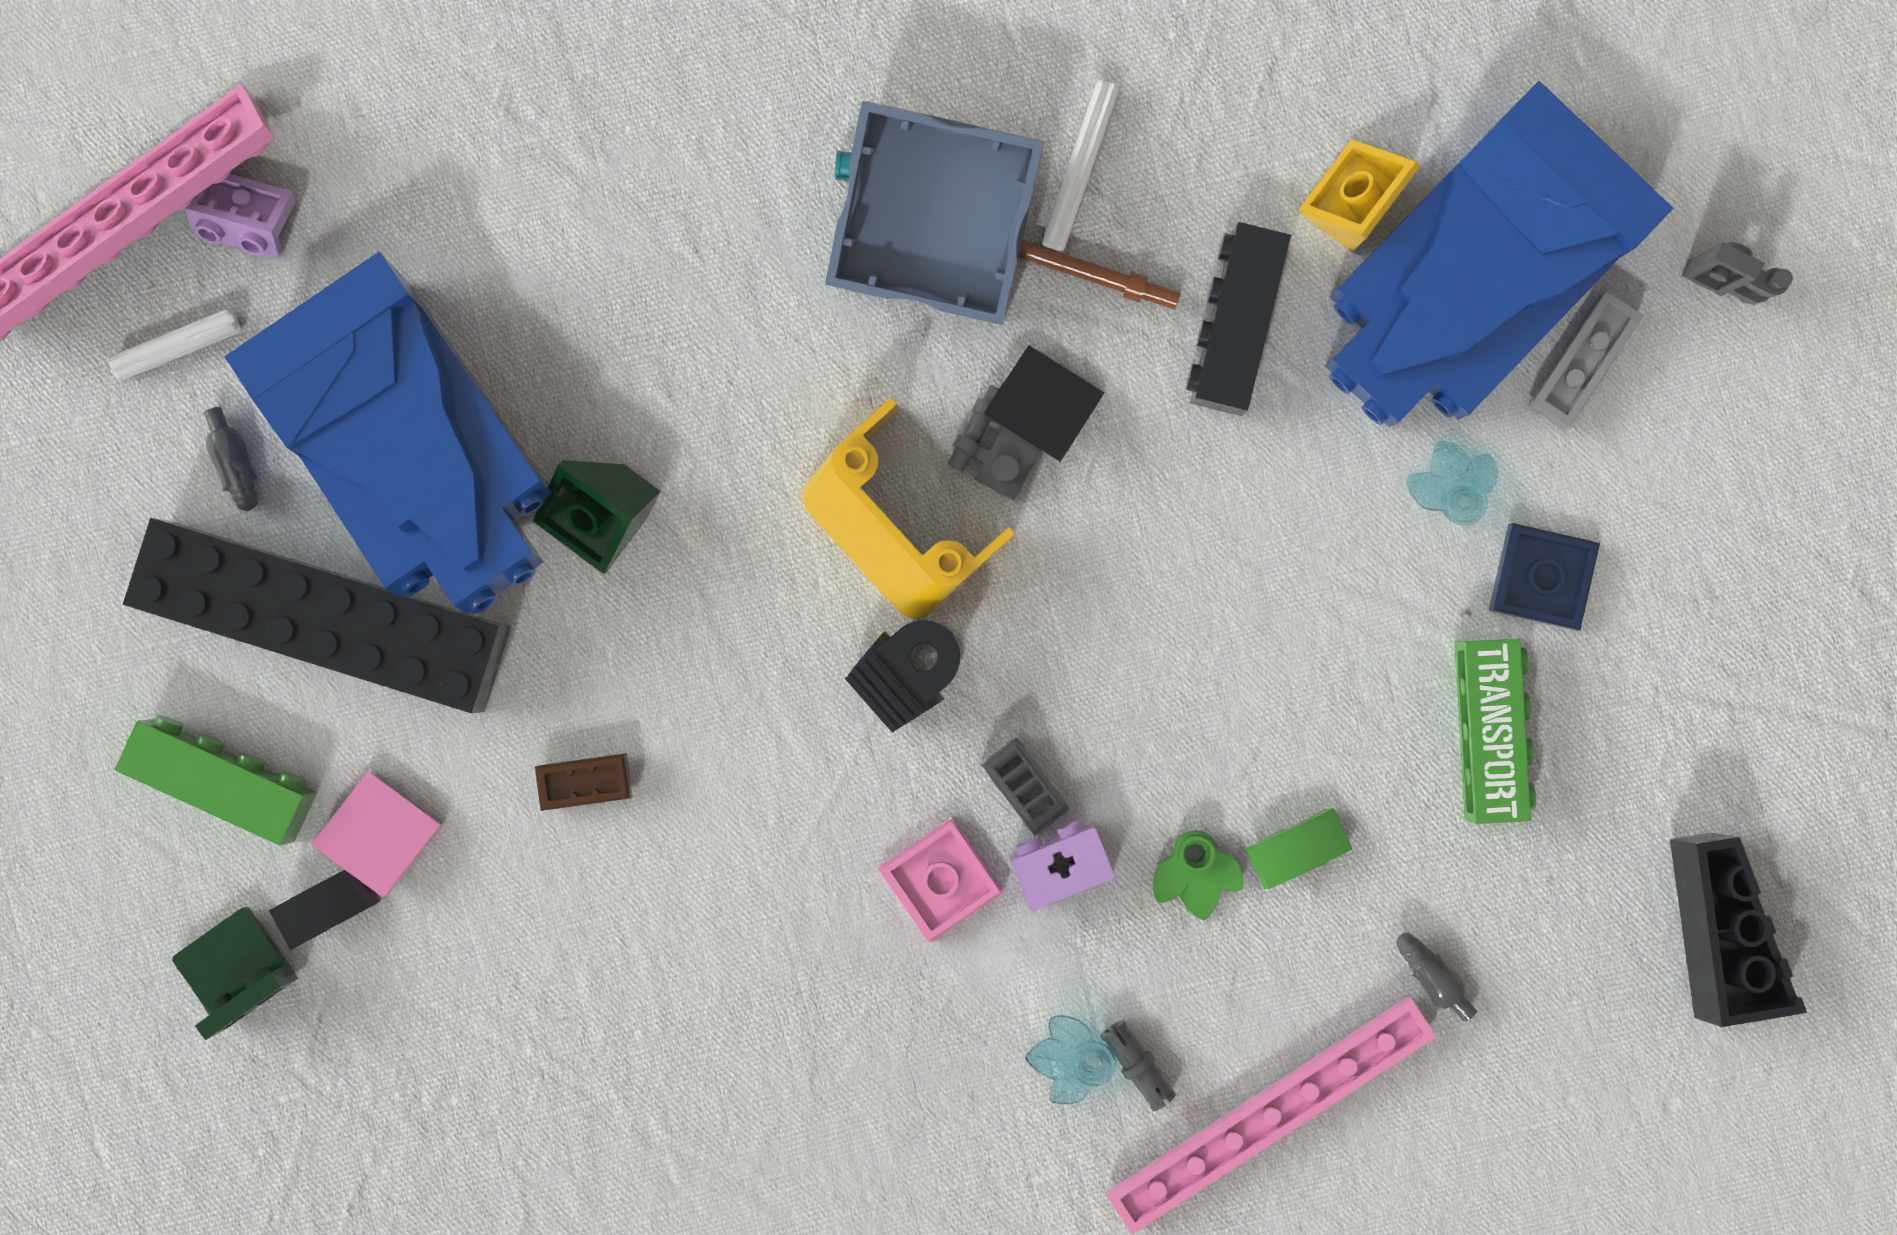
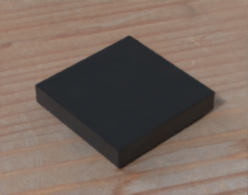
[984,345,1105,462]

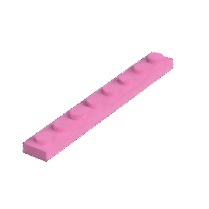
[1106,996,1437,1235]

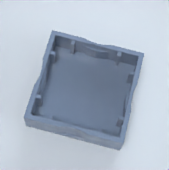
[825,101,1045,325]

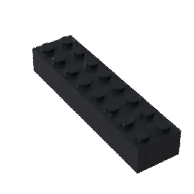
[122,517,511,714]

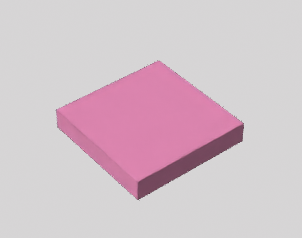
[311,771,443,898]
[878,817,1003,943]

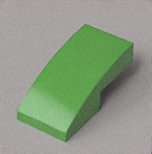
[1246,808,1352,890]

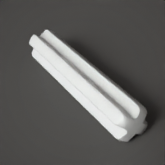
[109,309,241,380]

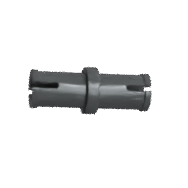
[1100,1019,1176,1111]

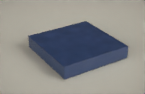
[1489,523,1600,631]

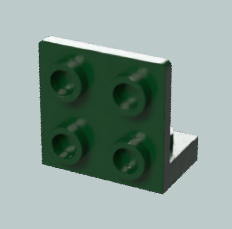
[172,907,298,1040]

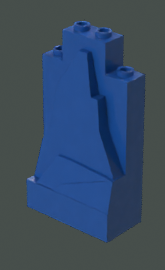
[1325,81,1674,427]
[224,251,552,615]

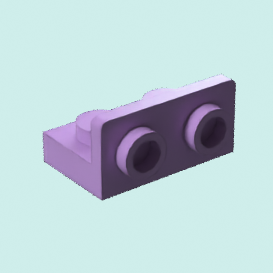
[185,174,296,259]

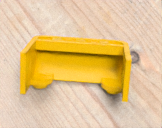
[802,398,1015,619]

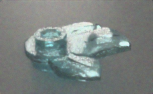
[1406,441,1498,525]
[1025,1015,1116,1104]

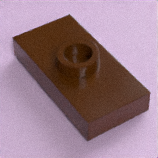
[535,753,633,811]

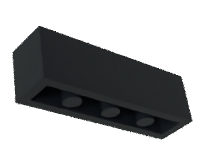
[1185,222,1291,416]

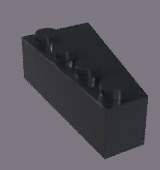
[1670,833,1807,1027]

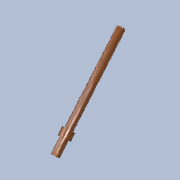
[1018,240,1181,310]

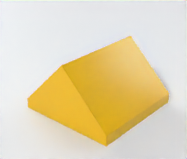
[1298,139,1420,253]

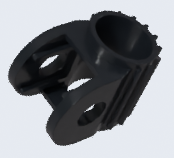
[844,620,960,733]

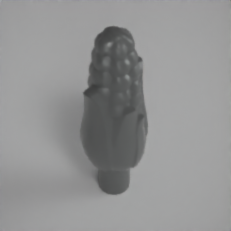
[203,407,258,511]
[1396,932,1477,1022]

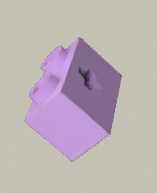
[1010,820,1116,912]

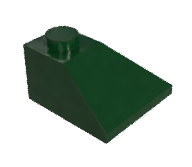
[533,460,661,574]

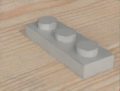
[1528,290,1644,430]

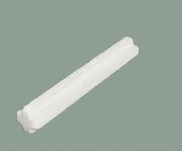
[1042,80,1119,253]

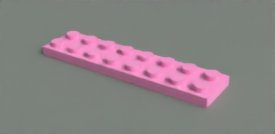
[0,83,275,342]

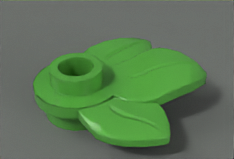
[1153,830,1243,920]

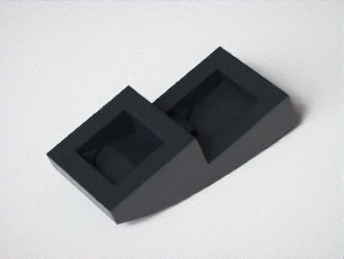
[269,870,380,950]

